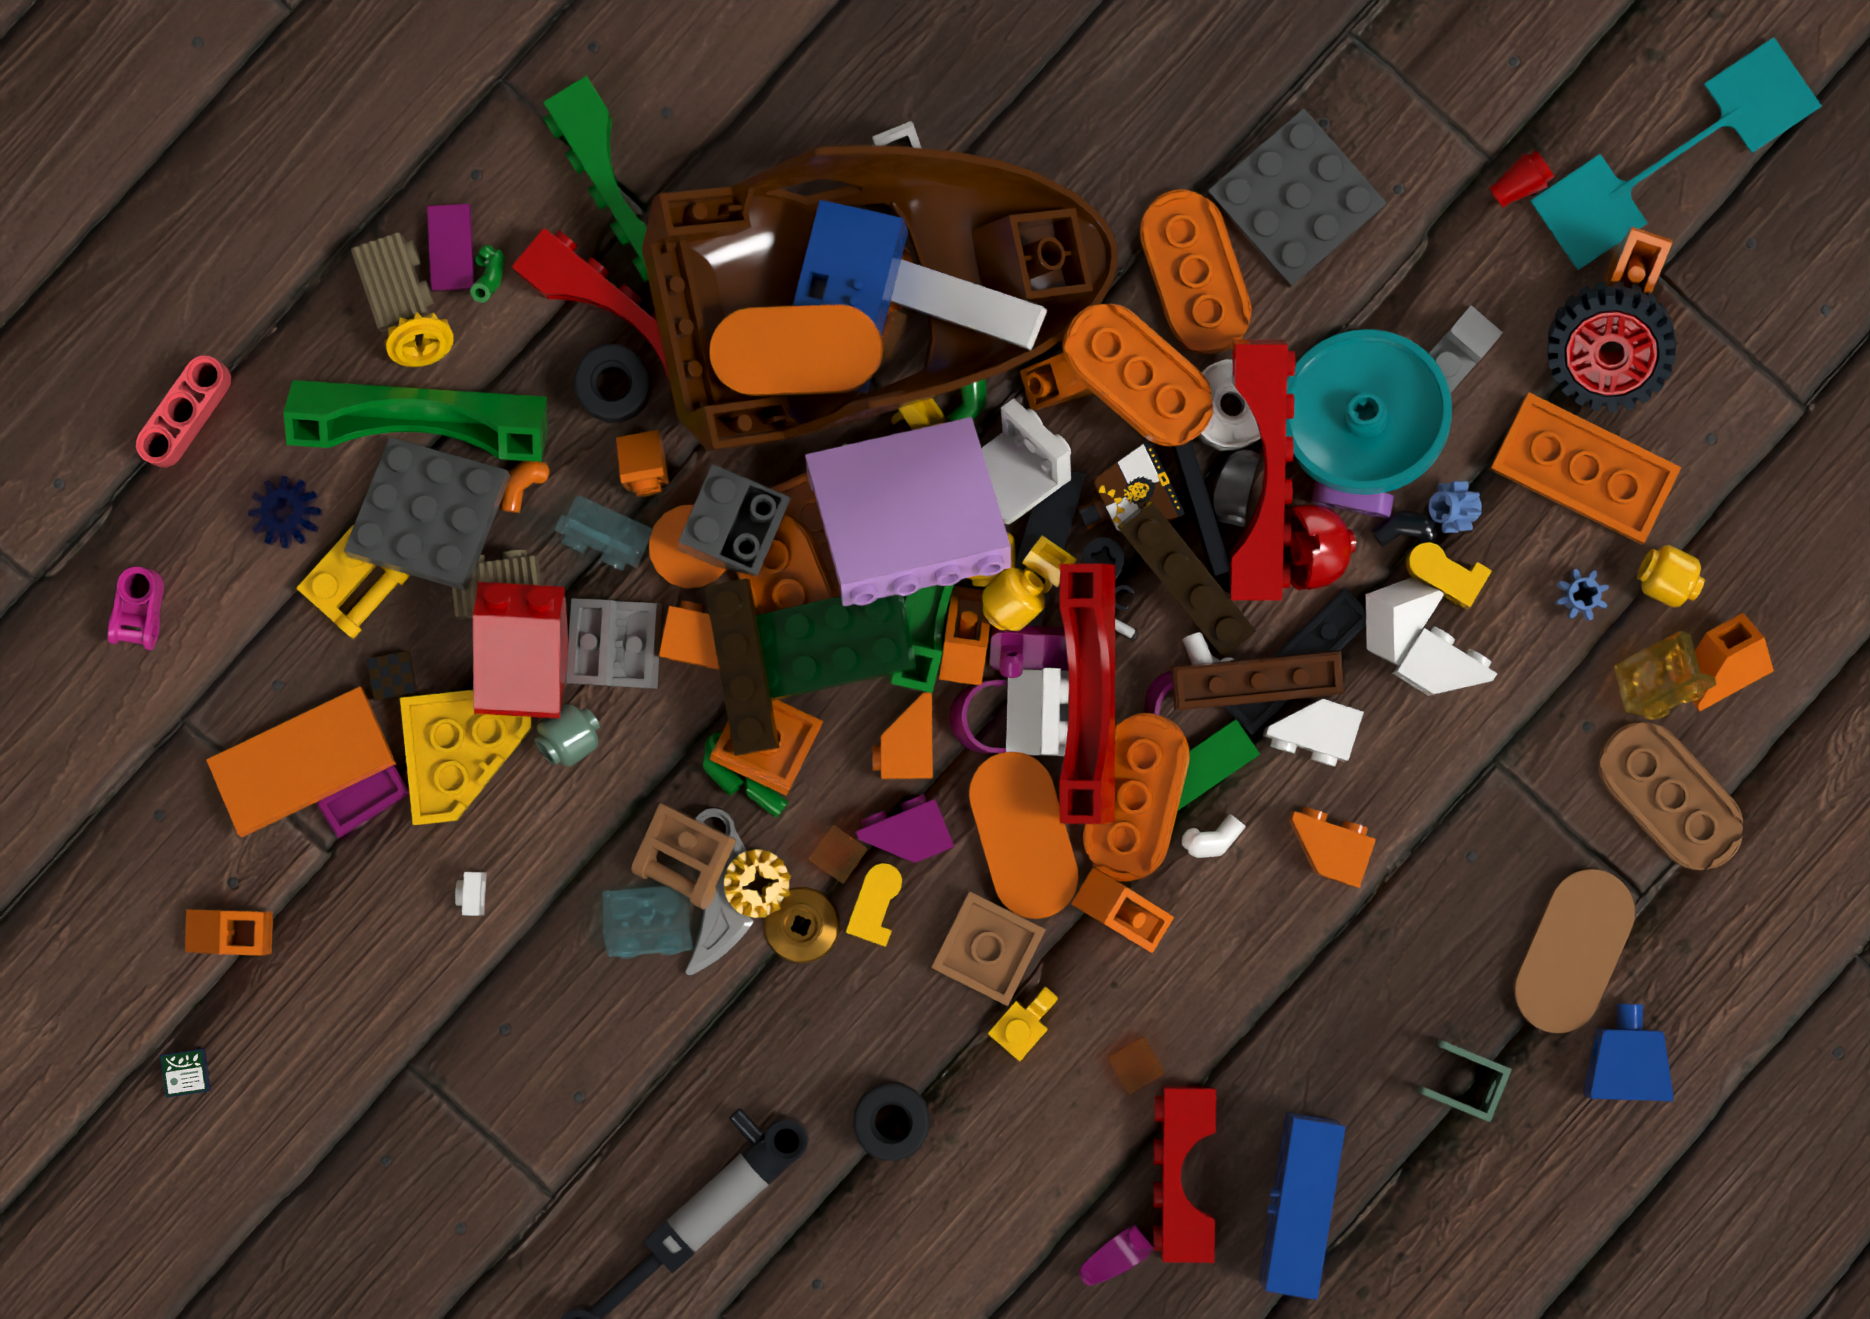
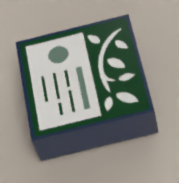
[160,1048,211,1098]

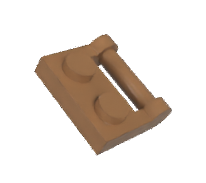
[631,803,737,909]

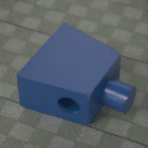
[1584,1003,1673,1101]

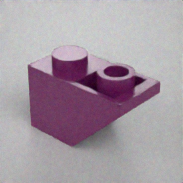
[856,795,954,863]

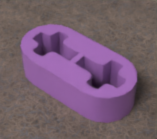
[1311,481,1394,518]

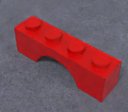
[1152,1086,1216,1263]

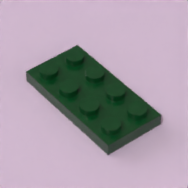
[756,594,916,701]

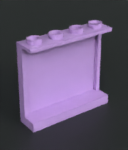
[805,417,1011,606]

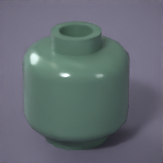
[534,704,600,767]

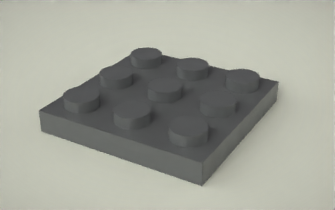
[1207,108,1387,288]
[344,437,510,591]

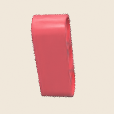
[136,356,231,468]

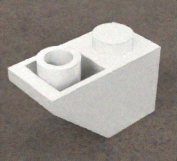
[1393,626,1497,696]
[1263,699,1364,767]

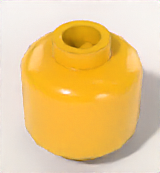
[1637,545,1705,608]
[982,568,1045,631]

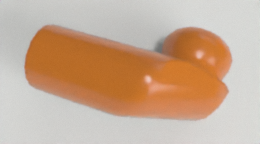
[499,461,549,513]

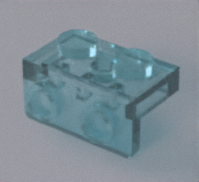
[554,496,652,571]
[602,886,693,958]

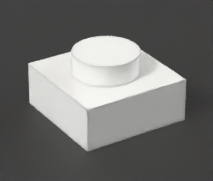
[455,872,486,916]

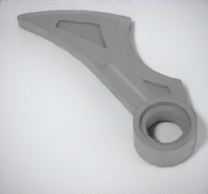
[686,808,754,975]

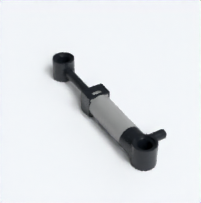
[561,1108,809,1319]

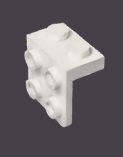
[981,398,1071,524]

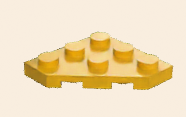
[400,690,533,825]

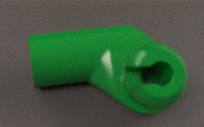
[470,244,505,303]
[946,379,987,422]
[703,731,744,796]
[745,777,789,819]

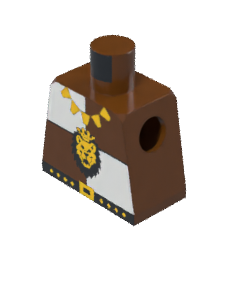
[1076,441,1185,537]

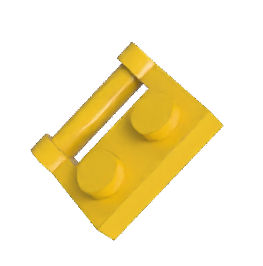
[296,525,410,639]

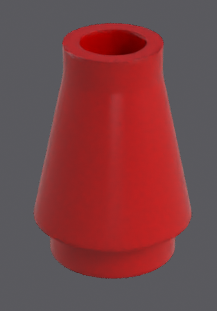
[1489,150,1555,208]

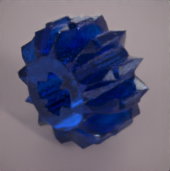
[248,476,323,549]

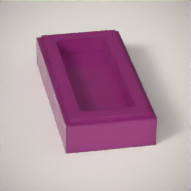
[427,204,475,292]
[316,765,410,838]

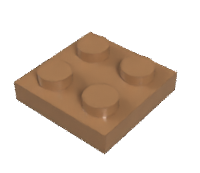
[931,891,1046,1006]

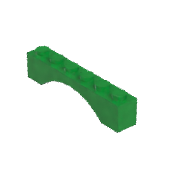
[543,75,648,282]
[283,380,548,462]

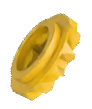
[384,312,454,367]
[724,849,791,918]

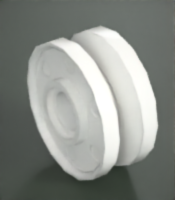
[1197,359,1261,451]

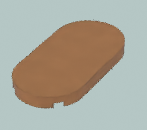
[1598,722,1743,870]
[1513,869,1635,1033]

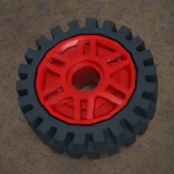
[1547,281,1676,412]

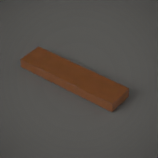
[1171,650,1344,710]

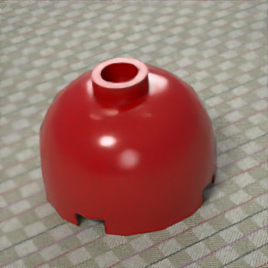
[1283,505,1356,590]

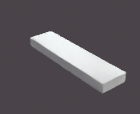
[891,259,1047,350]

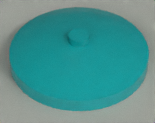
[1286,329,1452,495]

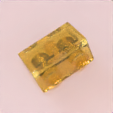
[1614,631,1717,720]

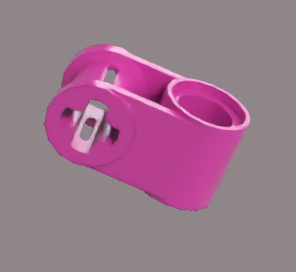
[108,567,164,651]

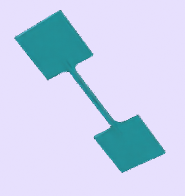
[1530,37,1822,271]

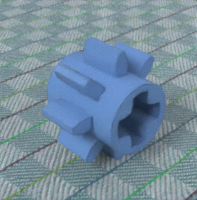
[1429,481,1482,533]
[1555,569,1609,621]

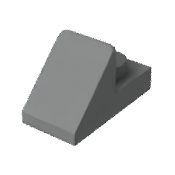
[1429,305,1503,394]

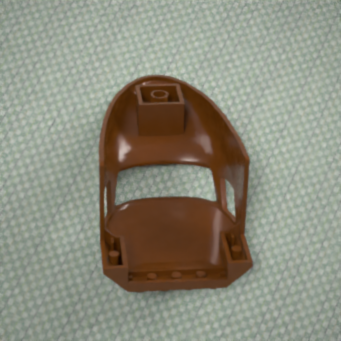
[642,145,1118,451]

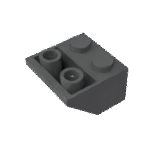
[677,464,791,577]

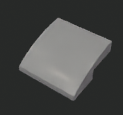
[566,598,663,689]

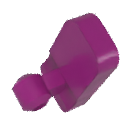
[990,626,1069,678]

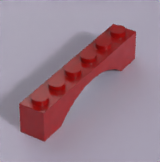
[511,228,674,399]
[1228,339,1295,601]
[1060,564,1115,824]

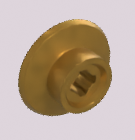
[763,887,840,963]

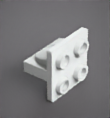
[1006,668,1069,756]

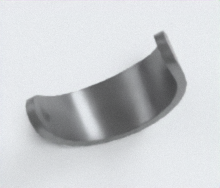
[1211,450,1260,527]

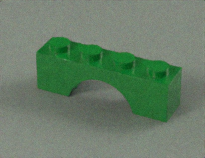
[885,584,954,693]

